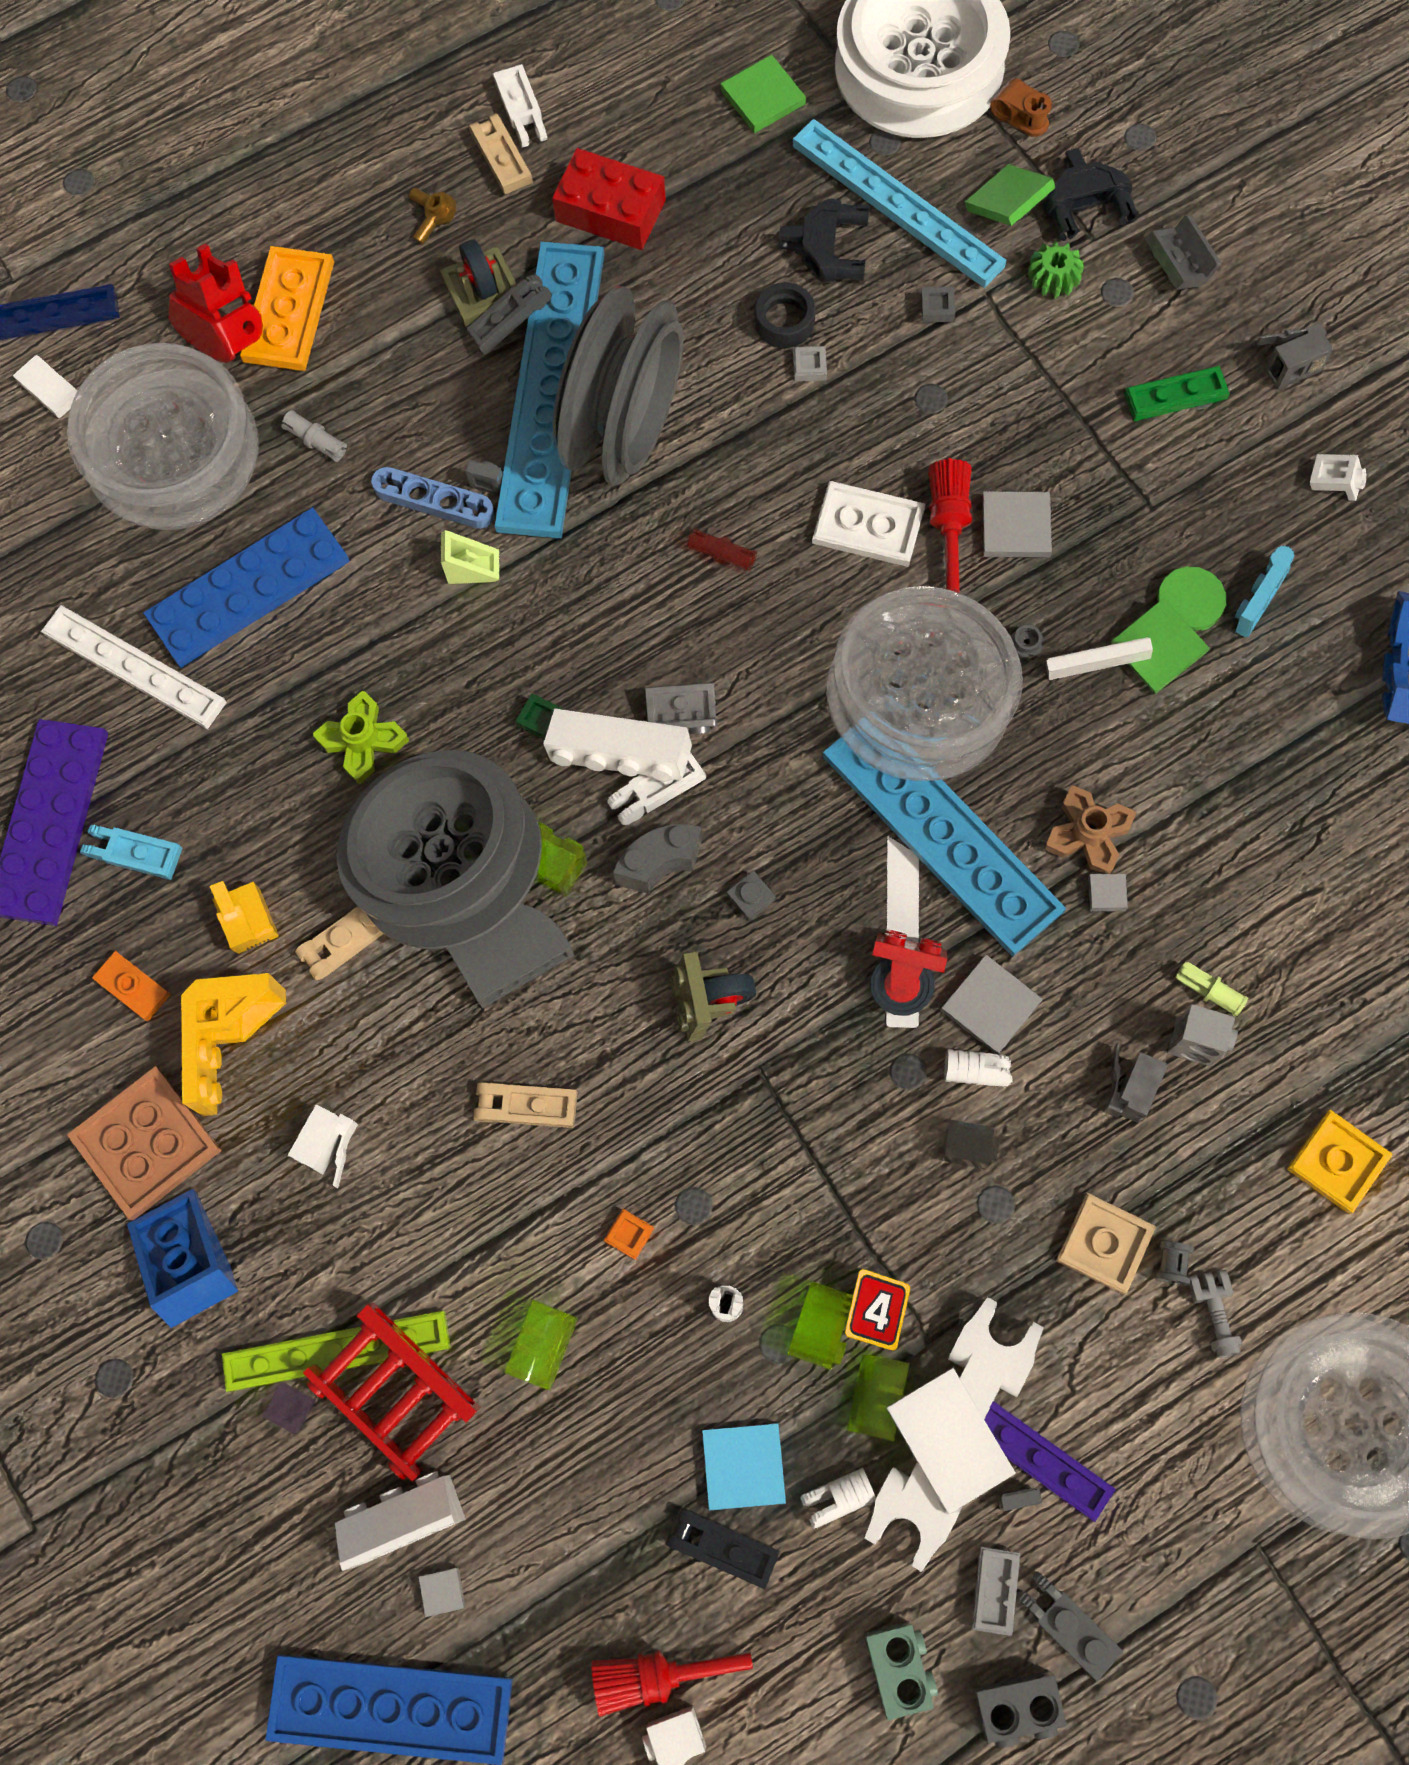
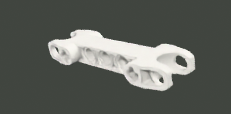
[865,1297,1044,1572]

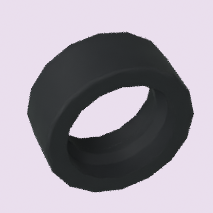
[754,282,816,348]

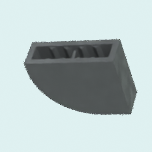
[447,904,575,1009]

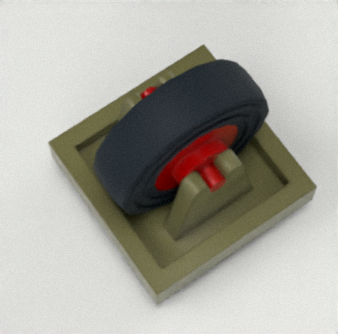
[440,239,517,327]
[670,952,756,1042]

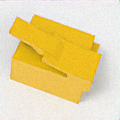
[210,881,279,954]

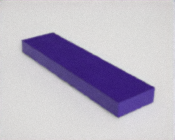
[984,1401,1116,1522]

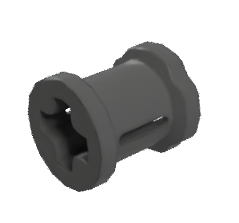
[1155,1241,1194,1285]

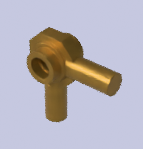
[409,188,457,245]

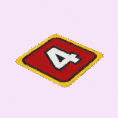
[845,1269,910,1351]

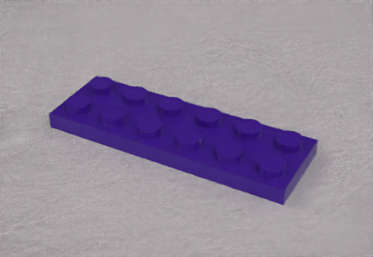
[0,719,109,926]

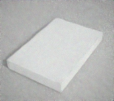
[812,481,925,567]
[886,1368,1016,1514]

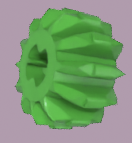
[1028,240,1084,299]

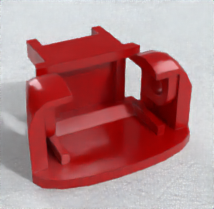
[169,243,263,363]

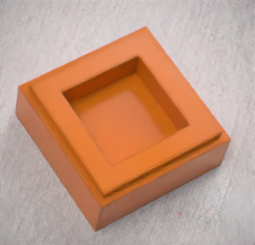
[604,1209,655,1261]

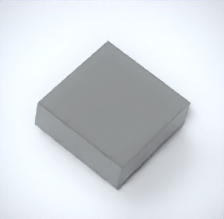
[793,346,827,382]
[1088,874,1128,911]
[419,1567,465,1617]

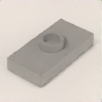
[971,1546,1020,1636]

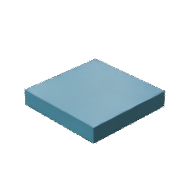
[702,1424,786,1510]

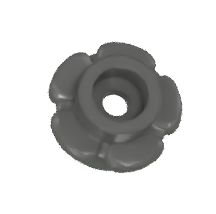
[1010,625,1043,657]

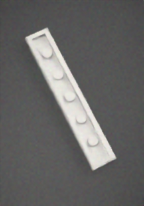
[41,605,227,730]

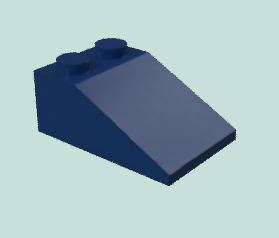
[127,1189,238,1328]

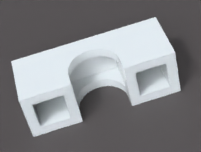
[642,1706,706,1765]

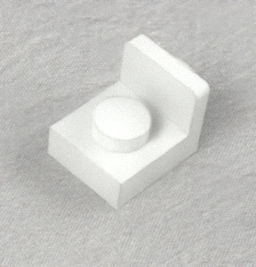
[1310,454,1366,501]

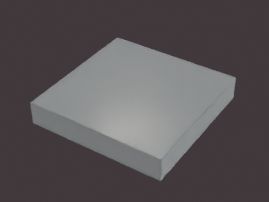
[982,491,1052,558]
[941,955,1043,1054]

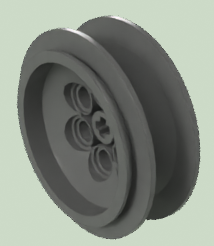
[553,286,684,486]
[337,750,542,949]

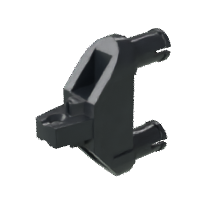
[1043,148,1139,241]
[779,198,870,283]

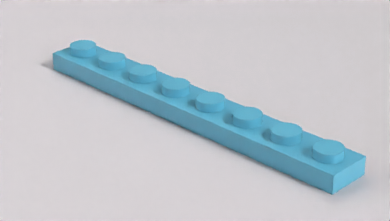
[793,119,1006,288]

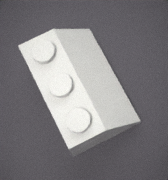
[335,1471,466,1571]

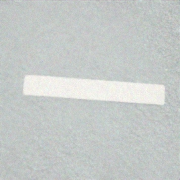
[886,836,919,1028]

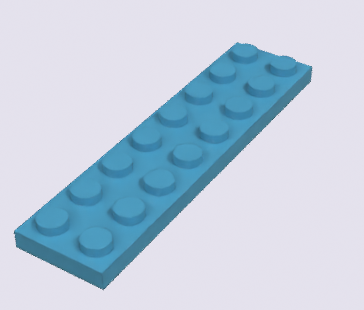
[823,710,1066,957]

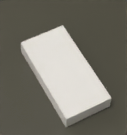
[13,355,83,419]

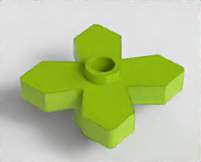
[313,691,409,784]

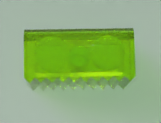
[787,1281,853,1371]

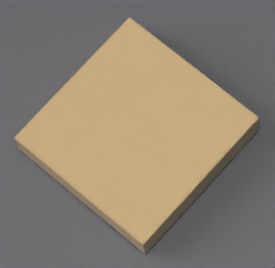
[1056,1193,1156,1295]

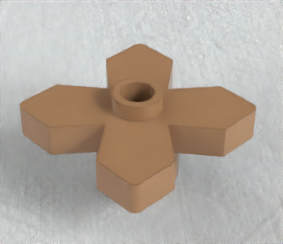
[1045,786,1136,874]

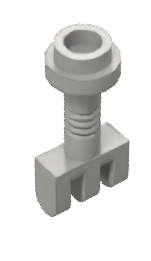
[1188,1270,1242,1358]

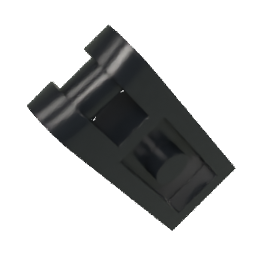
[665,1507,780,1590]

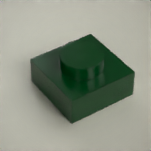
[515,693,562,740]

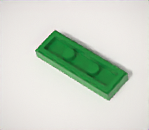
[1124,365,1230,422]

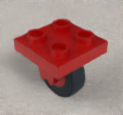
[870,929,947,1016]

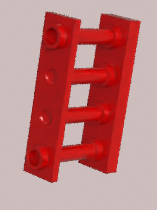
[303,1302,481,1481]

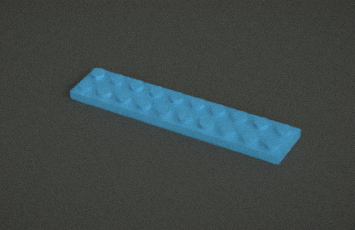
[495,242,604,539]

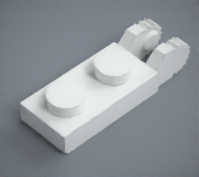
[493,64,547,148]
[607,753,706,826]

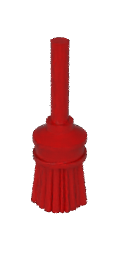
[928,458,972,595]
[591,1650,753,1717]

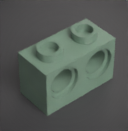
[864,1621,938,1721]

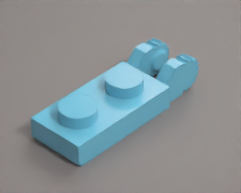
[1235,545,1295,637]
[80,825,183,880]

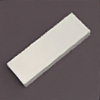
[1046,637,1153,680]

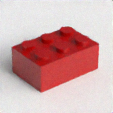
[552,148,666,250]

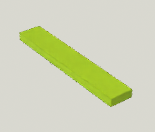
[222,1311,451,1392]

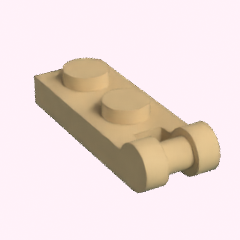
[468,113,533,195]
[295,906,384,981]
[473,1083,578,1128]

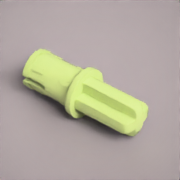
[1176,962,1248,1017]

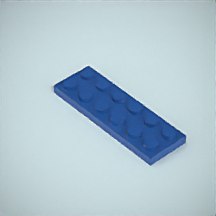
[143,507,350,668]
[265,1654,513,1765]

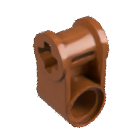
[990,78,1052,137]

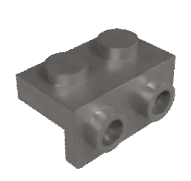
[1145,215,1221,290]
[645,682,717,734]

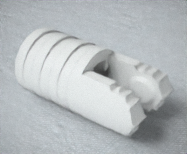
[944,1049,1013,1087]
[709,1286,743,1322]
[800,1468,876,1529]

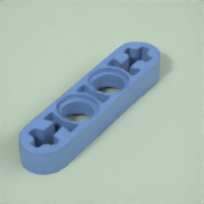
[371,467,495,529]

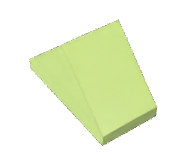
[441,530,499,584]

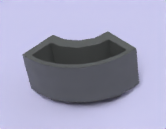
[613,824,703,894]

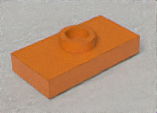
[92,951,171,1022]

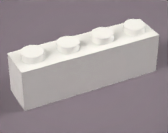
[543,709,692,781]

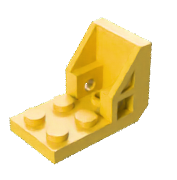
[181,973,286,1116]

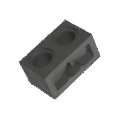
[972,1671,1067,1748]

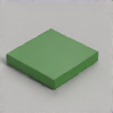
[721,55,806,133]
[965,164,1055,226]
[1110,598,1209,694]

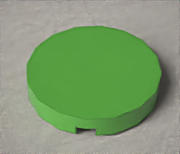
[1157,566,1226,631]

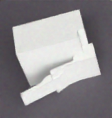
[288,1105,358,1189]

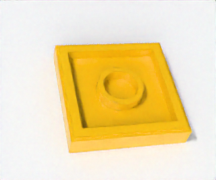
[1287,1109,1393,1214]

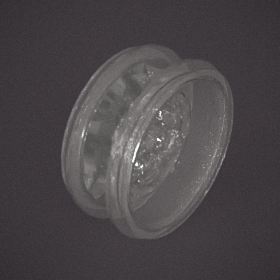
[67,343,259,530]
[826,586,1023,781]

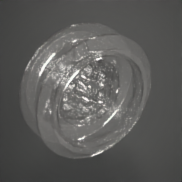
[1240,1313,1409,1539]

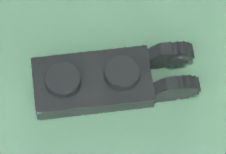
[467,274,551,355]
[1016,1571,1123,1682]

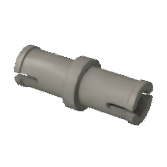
[281,410,347,462]

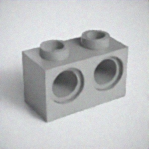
[1167,1004,1238,1067]

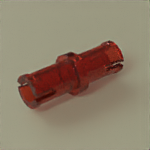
[687,528,757,571]

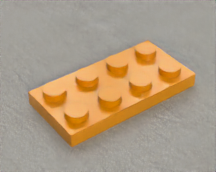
[240,246,334,371]

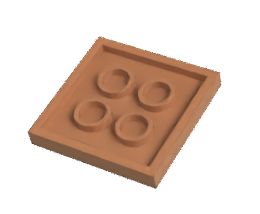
[67,1066,222,1221]

